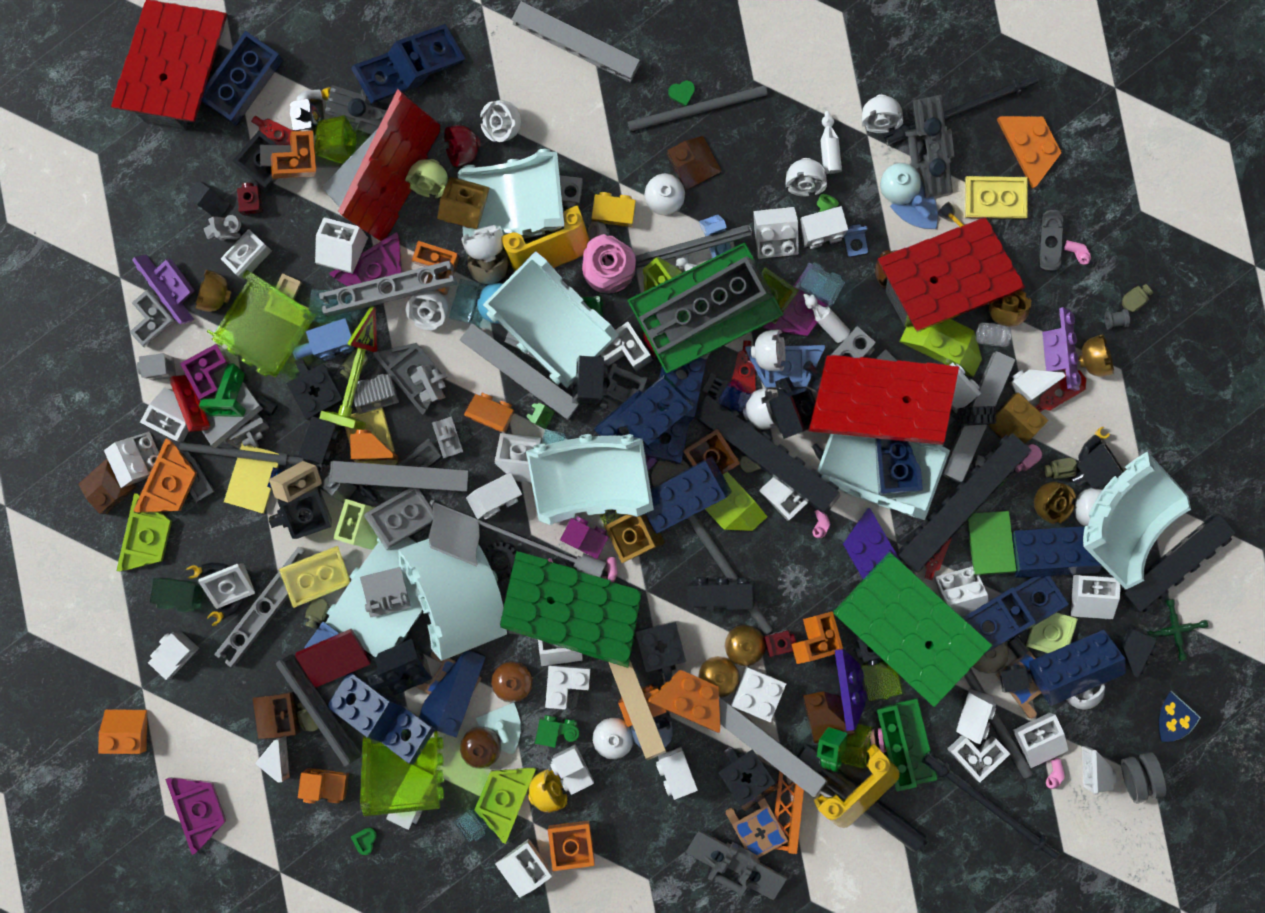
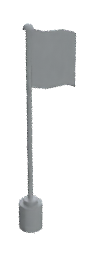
[429,500,607,577]

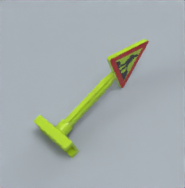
[319,306,377,430]

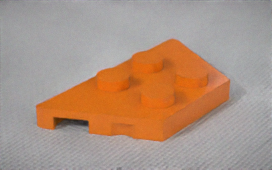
[997,116,1062,189]
[133,438,197,512]
[647,670,721,733]

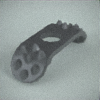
[1040,210,1063,270]

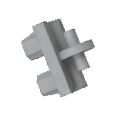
[204,215,241,241]
[411,364,447,403]
[229,413,269,448]
[432,416,463,458]

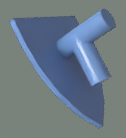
[890,180,938,229]

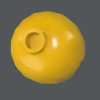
[528,769,567,813]

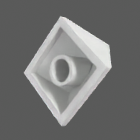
[221,229,272,280]
[198,563,255,609]
[255,736,290,782]

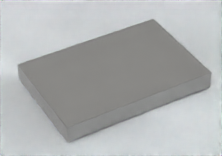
[202,382,263,448]
[364,488,433,550]

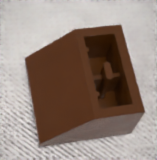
[253,691,300,739]

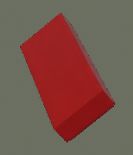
[169,375,210,432]

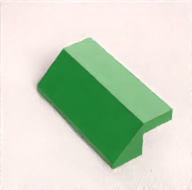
[877,698,937,791]

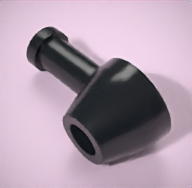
[803,361,822,393]

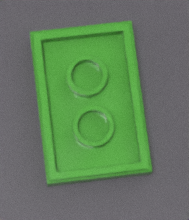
[967,511,1016,576]

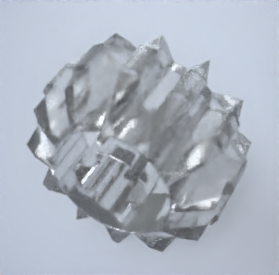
[976,323,1012,347]
[777,565,813,600]

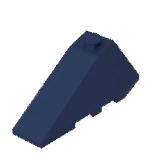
[875,438,923,496]
[419,650,486,738]

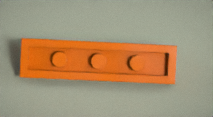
[774,771,804,854]

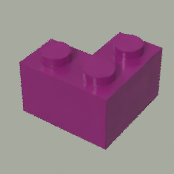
[180,344,231,400]
[560,516,609,559]

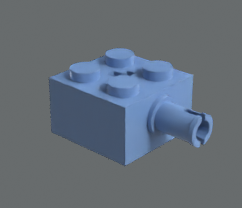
[292,318,356,361]

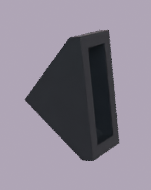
[186,181,231,217]

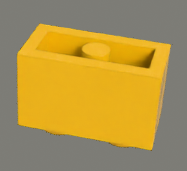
[591,192,636,227]

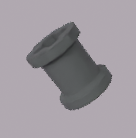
[1104,309,1130,330]

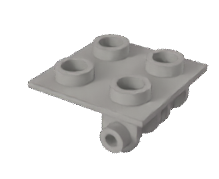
[360,567,411,618]

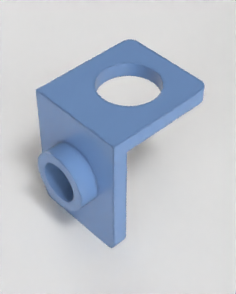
[844,225,868,257]
[304,622,339,648]

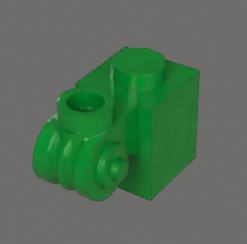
[535,715,579,748]
[817,727,848,772]

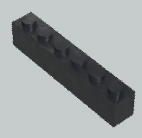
[1120,514,1235,612]

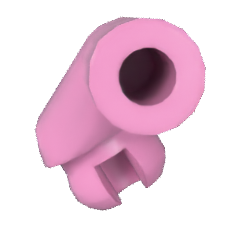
[1064,240,1091,265]
[812,510,830,538]
[601,557,618,583]
[1046,758,1065,789]

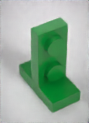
[199,363,246,417]

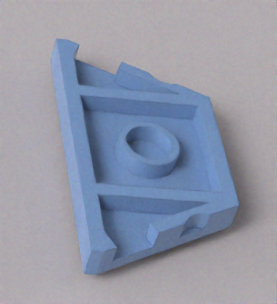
[745,345,825,388]

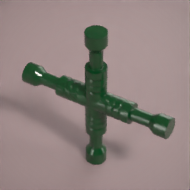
[1147,599,1208,661]

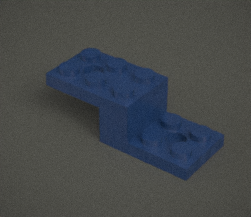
[351,24,465,104]
[643,358,706,465]
[594,375,694,445]
[963,576,1069,655]
[327,672,435,765]

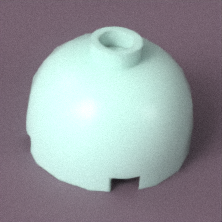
[880,163,921,205]

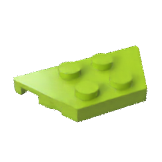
[116,493,172,572]
[475,767,536,844]

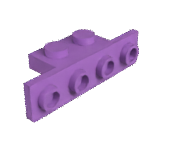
[132,255,194,325]
[1042,307,1081,391]

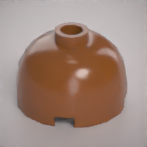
[491,661,533,703]

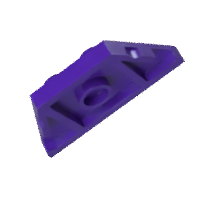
[843,508,901,579]
[835,649,867,731]

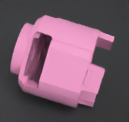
[582,234,636,294]

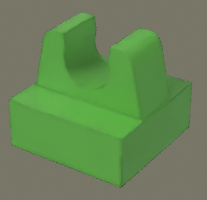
[527,403,555,430]

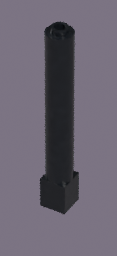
[797,744,927,852]

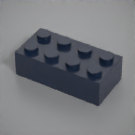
[201,31,283,126]
[645,456,732,534]
[1012,526,1103,578]
[1029,630,1126,706]

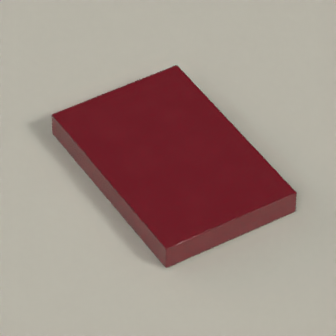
[295,628,371,688]

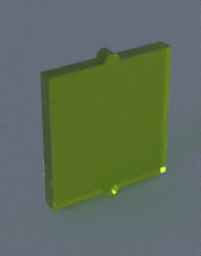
[861,661,902,702]

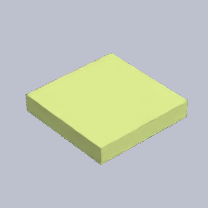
[1026,613,1078,653]

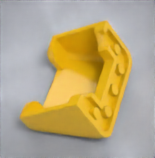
[501,206,590,272]
[813,743,899,828]

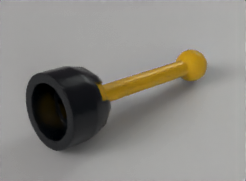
[937,201,964,227]

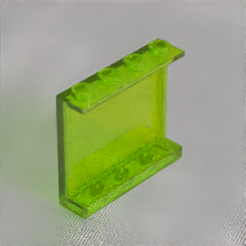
[207,270,316,377]
[360,730,444,816]

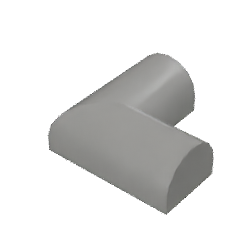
[130,290,175,348]

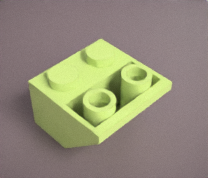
[333,499,379,550]

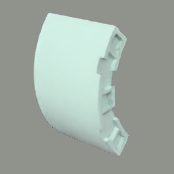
[457,149,564,239]
[483,251,619,388]
[526,434,654,525]
[817,434,950,520]
[1083,452,1191,589]
[326,537,423,657]
[398,539,507,661]

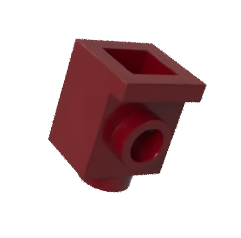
[237,183,263,215]
[764,630,796,657]

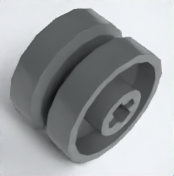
[1121,752,1166,804]

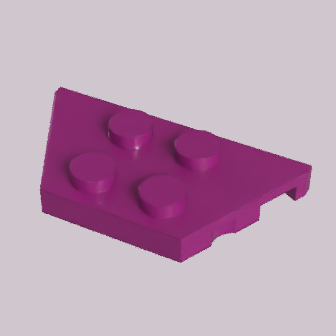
[329,232,402,288]
[763,264,832,337]
[165,777,226,855]

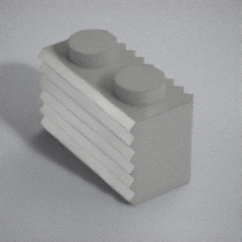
[353,374,399,414]

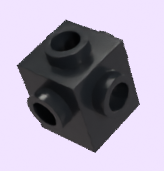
[855,641,883,666]

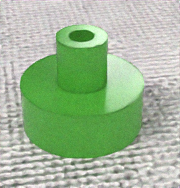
[817,194,839,212]

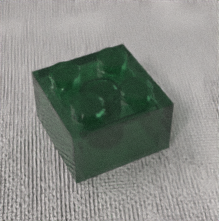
[150,577,203,612]

